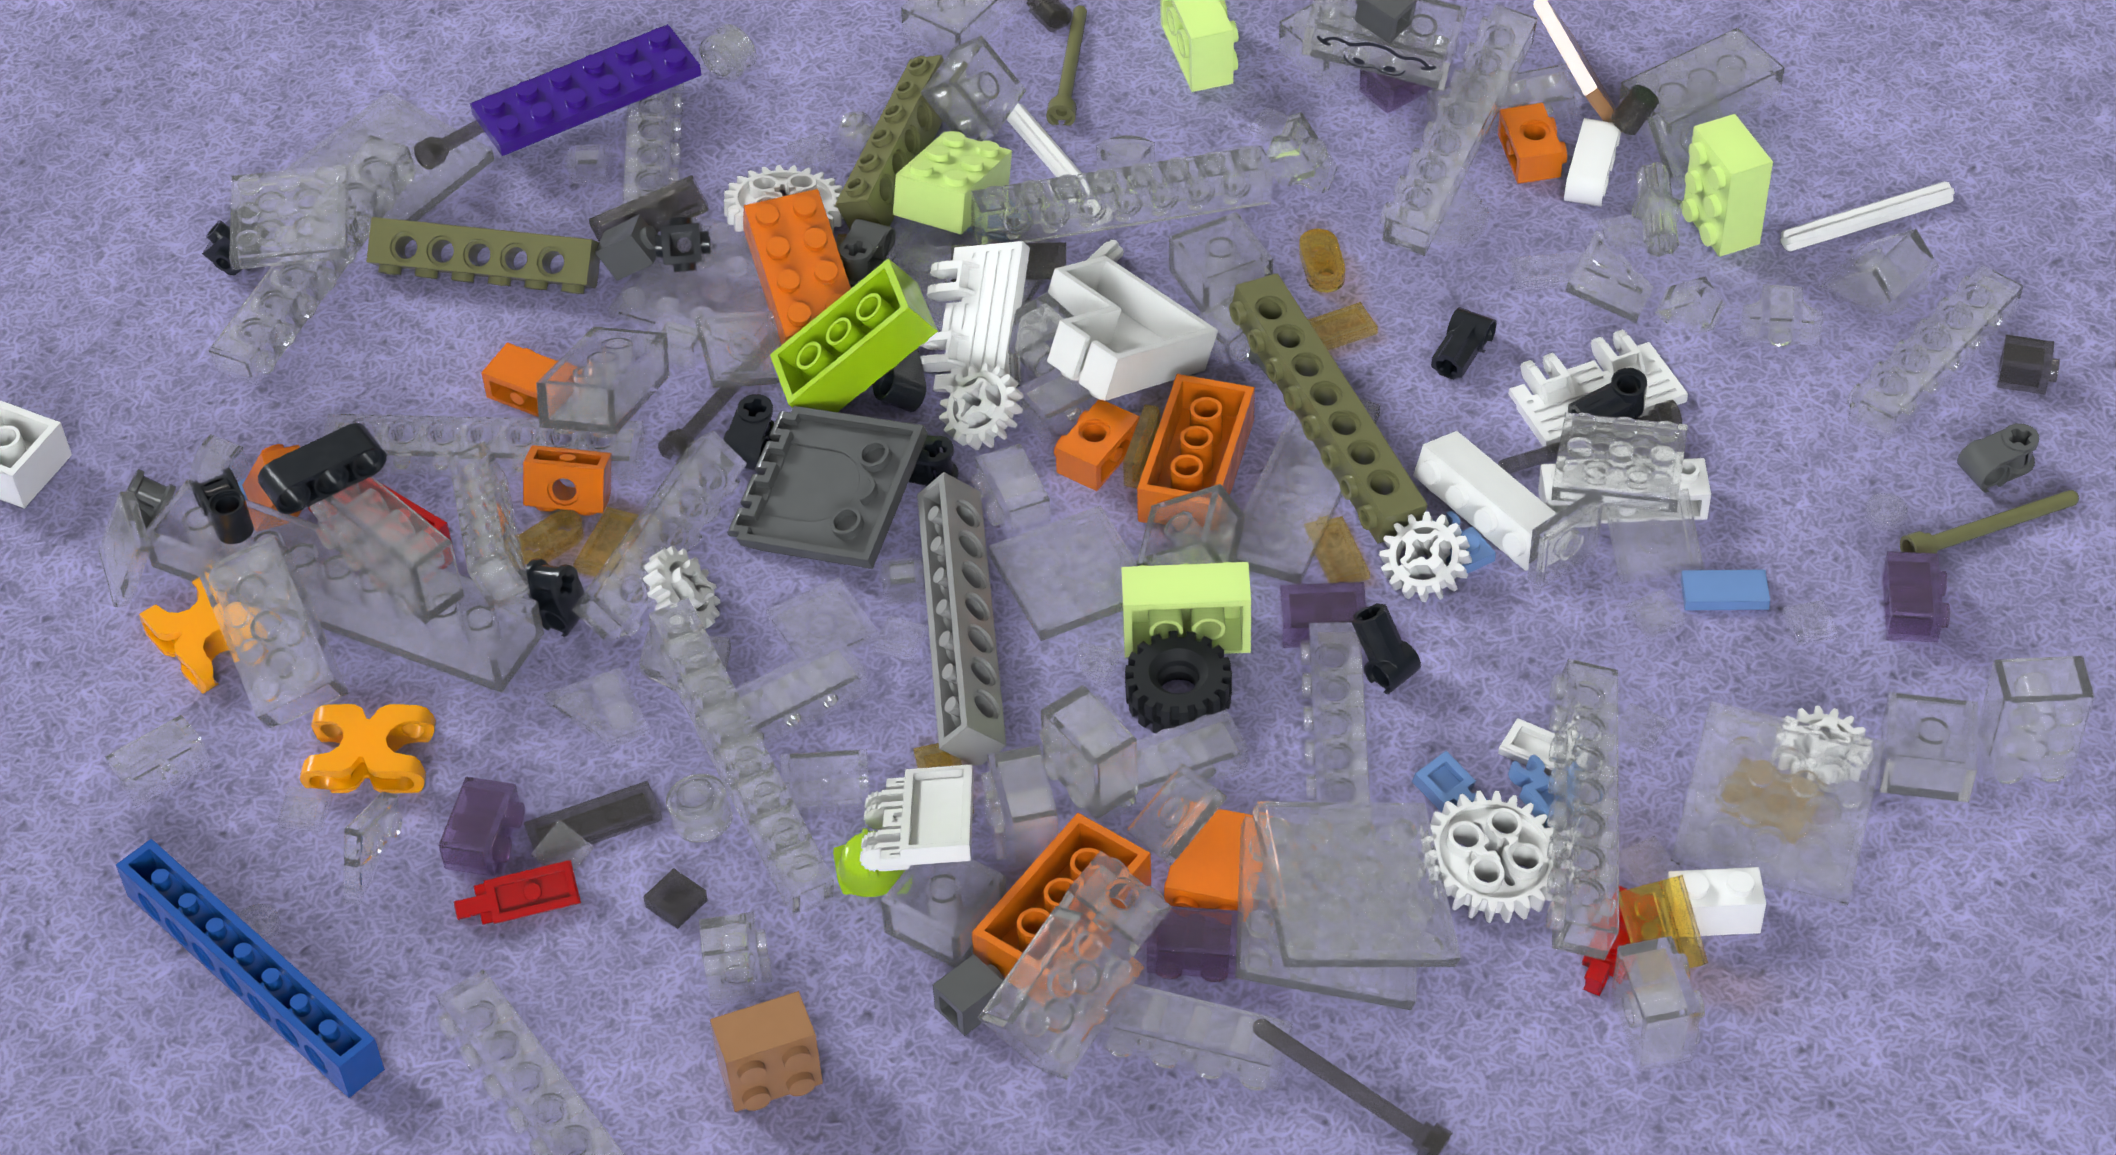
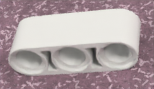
[1564,118,1622,207]

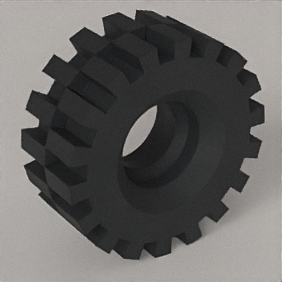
[1125,631,1232,738]

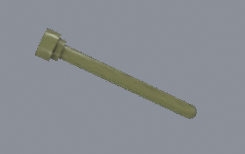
[1046,5,1087,126]
[1900,490,2079,567]

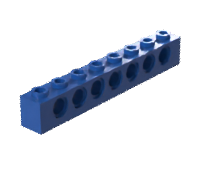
[116,839,385,1098]

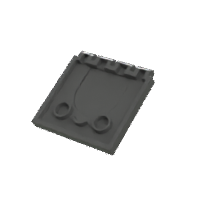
[727,406,928,569]

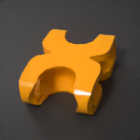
[139,573,271,694]
[300,704,436,793]

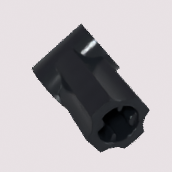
[1431,307,1497,380]
[1568,368,1647,435]
[1352,603,1421,694]

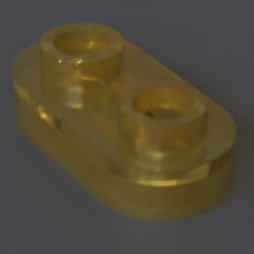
[1299,229,1345,293]

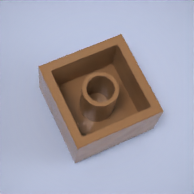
[710,991,823,1112]

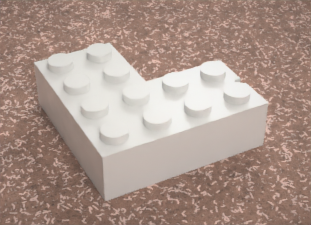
[1043,256,1218,401]

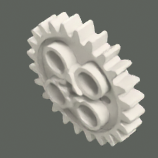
[724,165,843,238]
[1420,790,1566,923]

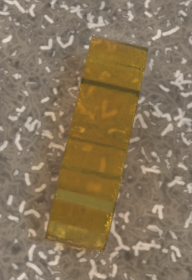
[512,510,584,568]

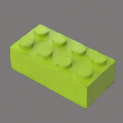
[770,258,938,412]

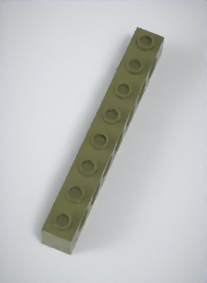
[1229,273,1428,544]

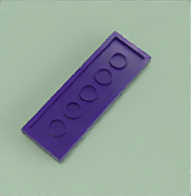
[470,24,702,156]

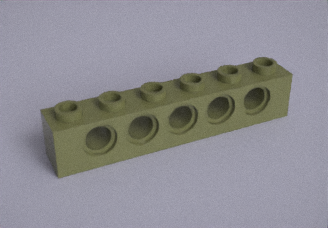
[835,55,959,229]
[366,217,600,294]

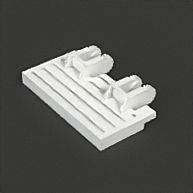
[920,241,1030,392]
[1509,329,1688,450]
[860,764,974,872]

